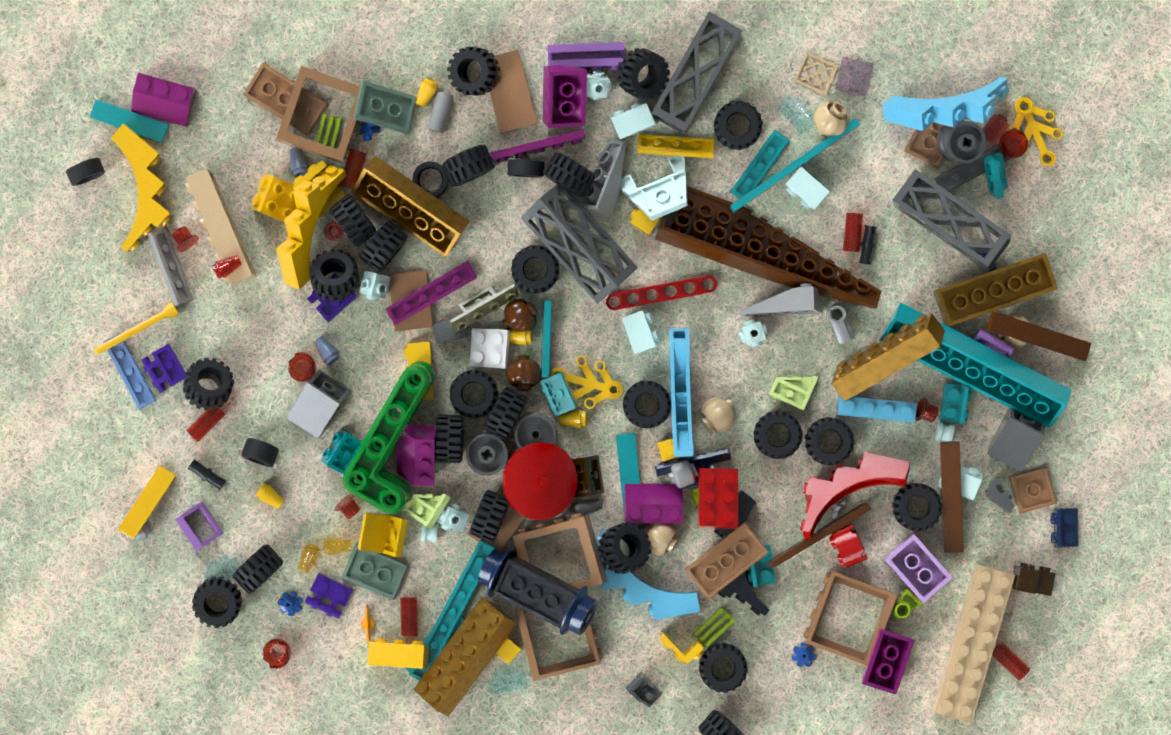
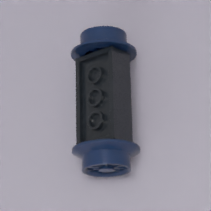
[478,548,598,635]

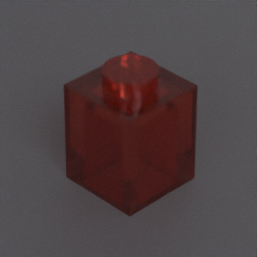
[982,114,1010,145]

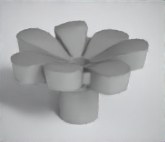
[831,498,848,521]

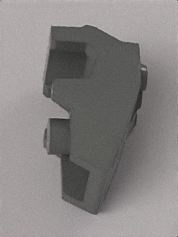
[432,316,471,343]
[985,477,1014,513]
[626,672,662,707]

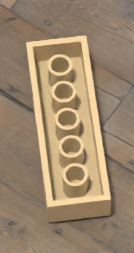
[185,168,257,285]

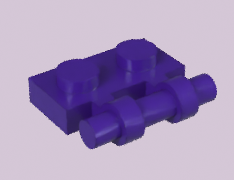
[307,273,357,323]
[141,344,186,393]
[304,573,353,619]

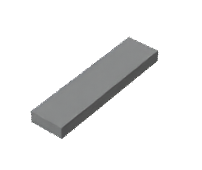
[148,229,193,306]

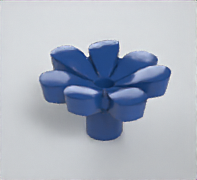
[360,121,380,141]
[278,591,303,616]
[792,642,817,667]

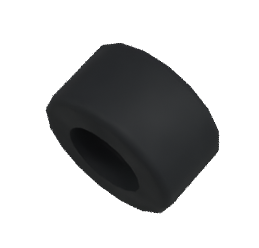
[241,438,279,467]

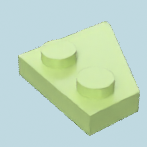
[768,376,818,411]
[404,494,451,529]

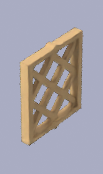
[794,52,839,95]

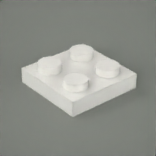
[470,328,510,369]

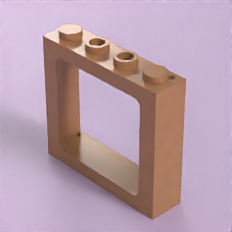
[276,66,360,163]
[513,513,608,589]
[803,570,897,666]
[514,605,603,681]

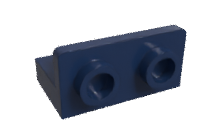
[1050,508,1078,548]

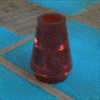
[324,222,343,241]
[211,255,242,279]

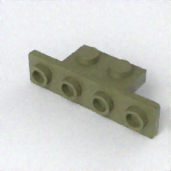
[449,283,519,333]

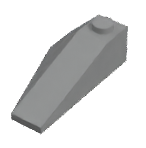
[571,140,626,220]
[739,284,823,317]

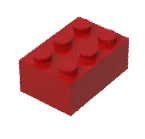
[697,468,738,529]

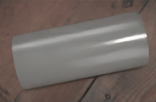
[427,91,454,133]

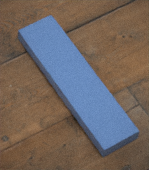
[103,333,157,410]

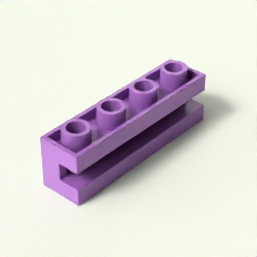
[547,42,625,72]

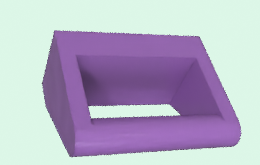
[972,329,1015,357]
[175,501,224,551]

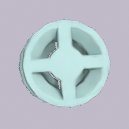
[935,422,955,442]
[421,524,438,543]

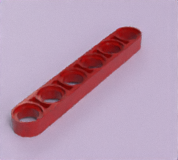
[606,276,717,310]

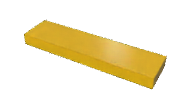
[637,134,715,159]
[118,465,176,540]

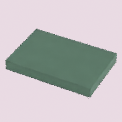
[353,81,416,134]
[341,543,409,600]

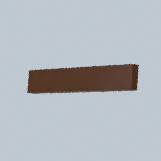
[986,311,1091,361]
[940,441,964,553]
[767,503,871,568]

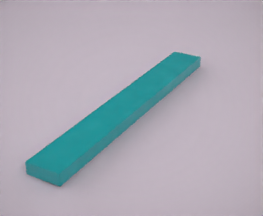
[730,119,860,213]
[408,539,497,681]

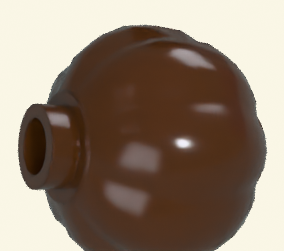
[502,299,538,332]
[506,355,541,391]

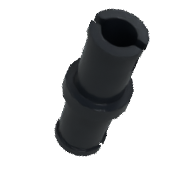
[859,225,877,265]
[188,459,226,490]

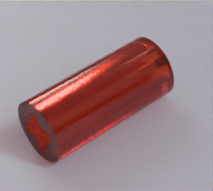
[339,148,367,189]
[842,213,863,253]
[186,406,226,442]
[400,597,418,637]
[992,642,1030,681]

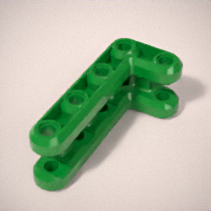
[343,361,435,514]

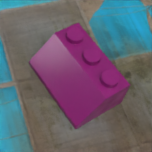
[542,65,587,128]
[131,73,197,127]
[397,425,436,486]
[624,483,683,524]
[861,629,915,695]

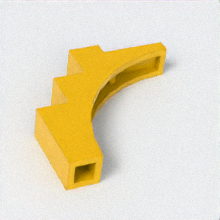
[111,124,171,252]
[276,165,346,290]

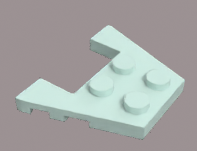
[619,156,688,220]

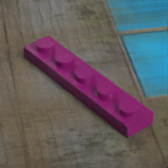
[490,129,585,163]
[385,261,477,326]

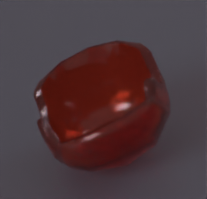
[999,129,1028,159]
[288,352,317,382]
[263,638,292,669]

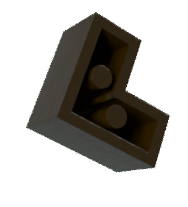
[1012,562,1056,596]

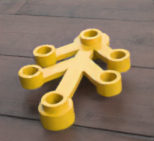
[1008,97,1063,167]
[550,355,623,409]

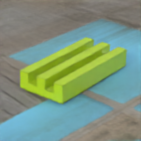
[316,114,342,148]
[694,607,735,647]

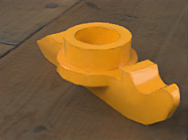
[361,604,375,642]

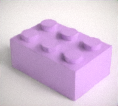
[883,533,952,603]

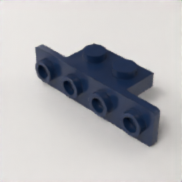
[655,449,731,490]

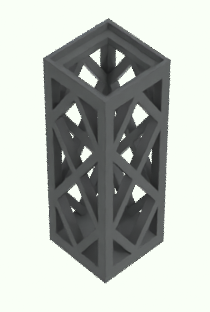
[651,12,743,134]
[892,169,1011,272]
[521,183,638,304]

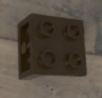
[572,455,604,498]

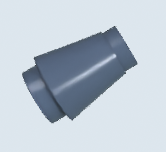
[290,147,309,177]
[314,336,340,365]

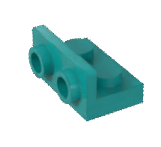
[983,152,1008,199]
[540,372,578,417]
[939,383,972,425]
[321,428,363,475]
[747,545,776,587]

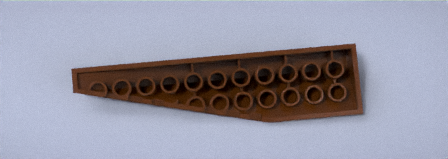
[655,186,881,309]

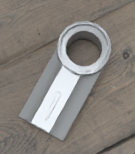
[826,305,855,344]

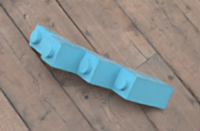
[883,77,1009,131]
[669,328,693,457]
[597,530,700,620]

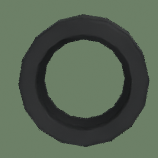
[66,158,105,186]
[507,159,545,178]
[412,161,449,197]

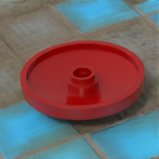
[503,442,577,520]

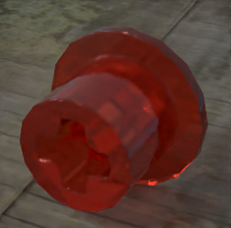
[172,226,199,252]
[915,397,938,423]
[334,493,361,519]

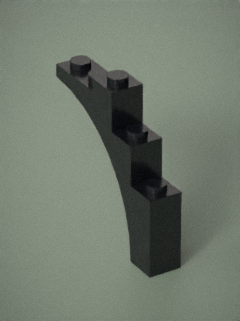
[714,489,769,616]

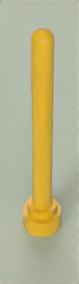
[94,301,180,355]

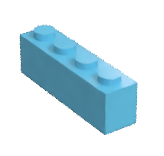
[836,395,917,422]

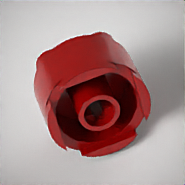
[829,524,868,568]

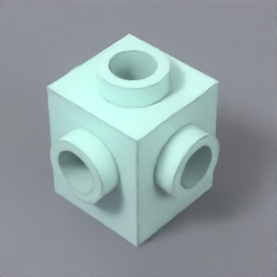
[586,71,611,100]
[359,271,391,301]
[739,319,768,348]
[437,503,469,532]

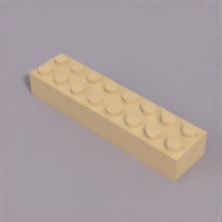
[932,563,1015,723]

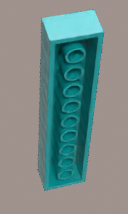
[879,302,1072,428]

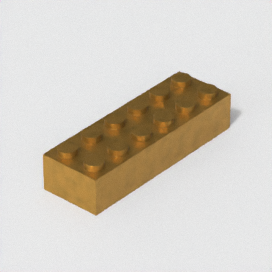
[351,156,470,257]
[933,253,1058,327]
[831,312,945,401]
[413,597,517,717]

